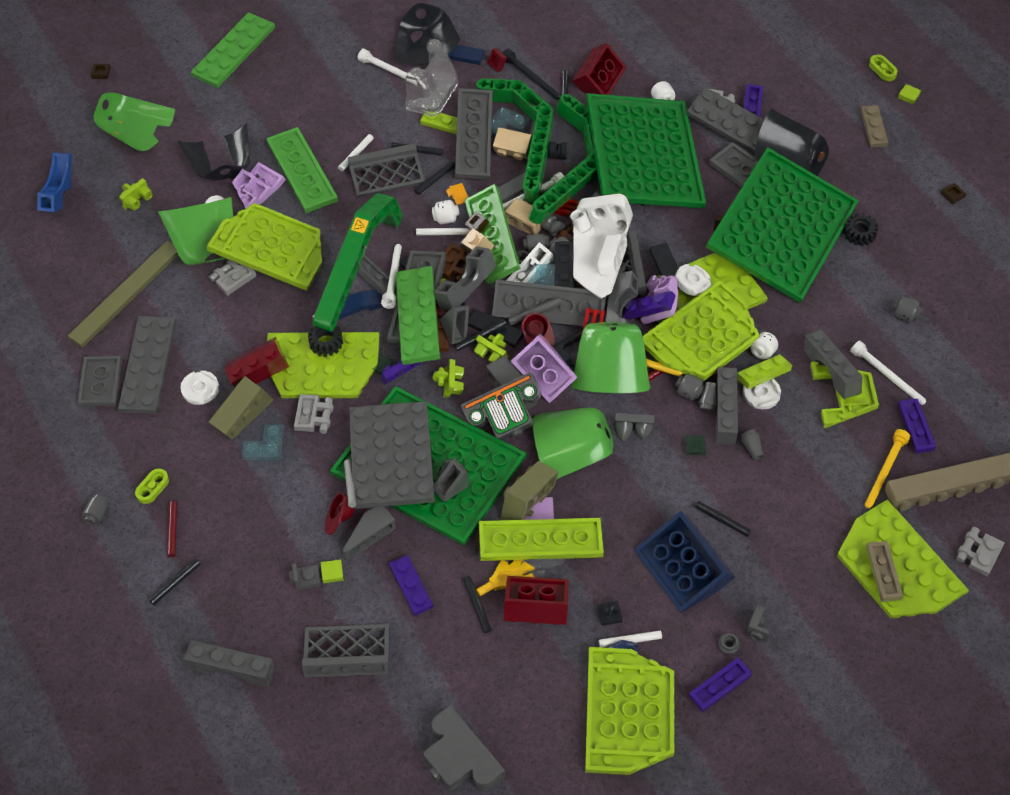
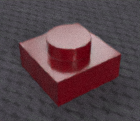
[487,48,507,72]

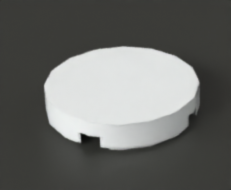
[675,264,711,296]
[181,371,219,405]
[742,379,781,410]

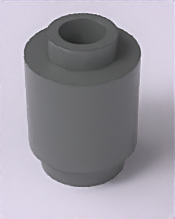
[523,234,549,253]
[81,495,108,526]

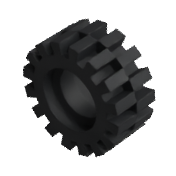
[844,213,879,246]
[308,325,343,357]

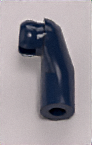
[606,640,639,654]

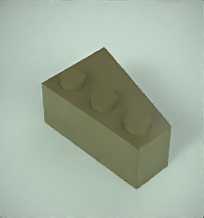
[209,376,274,440]
[501,461,558,520]

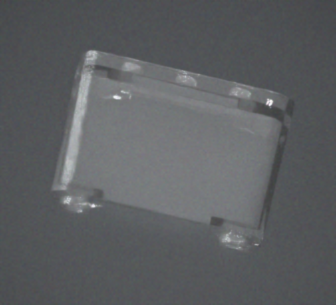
[406,39,458,116]

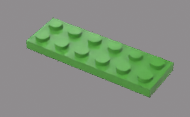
[190,12,275,88]
[266,127,338,213]
[465,184,521,285]
[396,266,440,365]

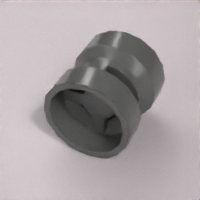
[541,214,566,238]

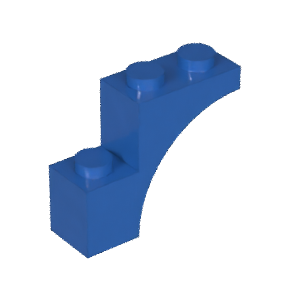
[37,152,72,212]

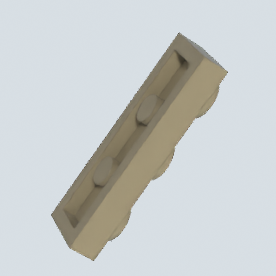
[860,105,888,148]
[866,541,903,602]

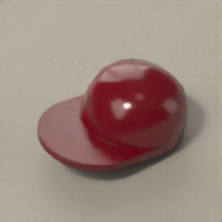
[521,312,554,346]
[325,492,355,535]

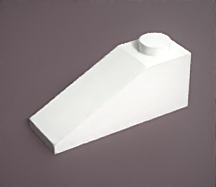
[506,242,555,283]

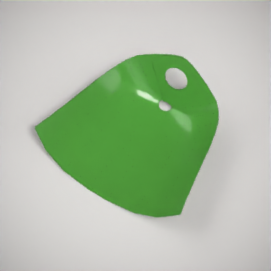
[93,93,175,151]
[158,197,233,265]
[571,322,650,393]
[533,408,613,479]

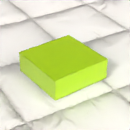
[898,84,921,104]
[321,560,344,583]

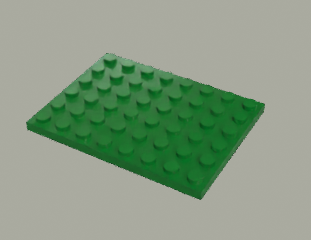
[586,93,706,208]
[705,147,859,303]
[330,386,527,546]

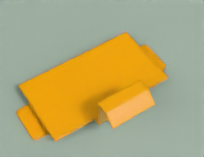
[446,183,468,205]

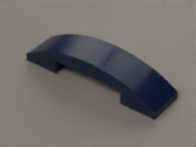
[312,290,383,320]

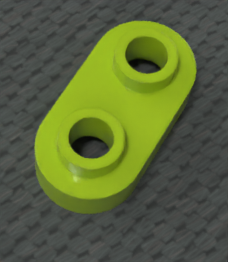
[869,55,898,81]
[135,469,169,504]

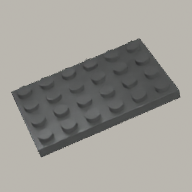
[349,401,435,509]

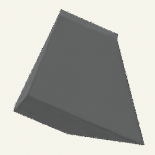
[440,305,469,344]
[433,458,468,502]

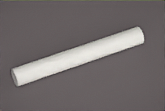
[338,134,374,171]
[416,228,470,236]
[599,630,662,648]

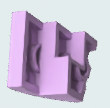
[232,162,286,209]
[641,275,678,325]

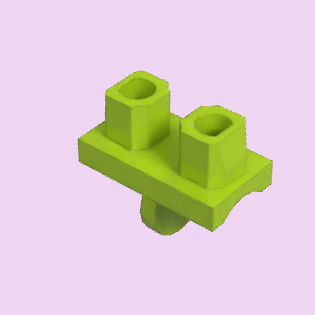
[119,178,153,211]
[474,333,510,363]
[433,359,464,397]

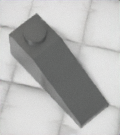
[343,506,396,562]

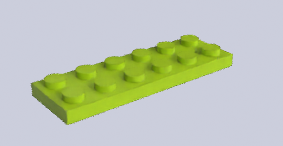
[479,518,604,561]

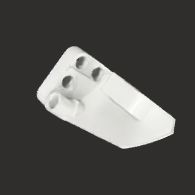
[570,194,633,299]

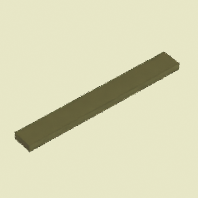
[67,241,178,348]

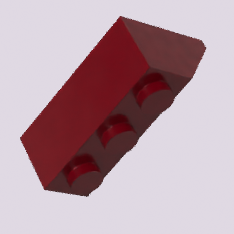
[572,43,626,95]
[224,337,289,388]
[504,575,569,625]

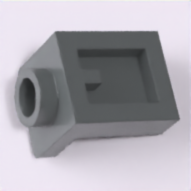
[289,563,321,590]
[746,605,770,642]

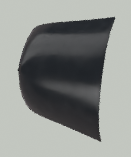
[394,3,460,65]
[755,108,829,176]
[177,123,251,180]

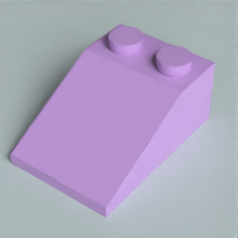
[511,334,577,403]

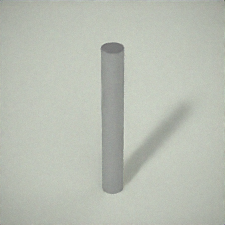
[344,460,356,508]

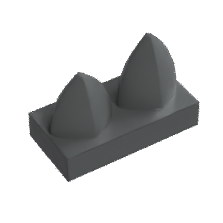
[615,413,655,442]

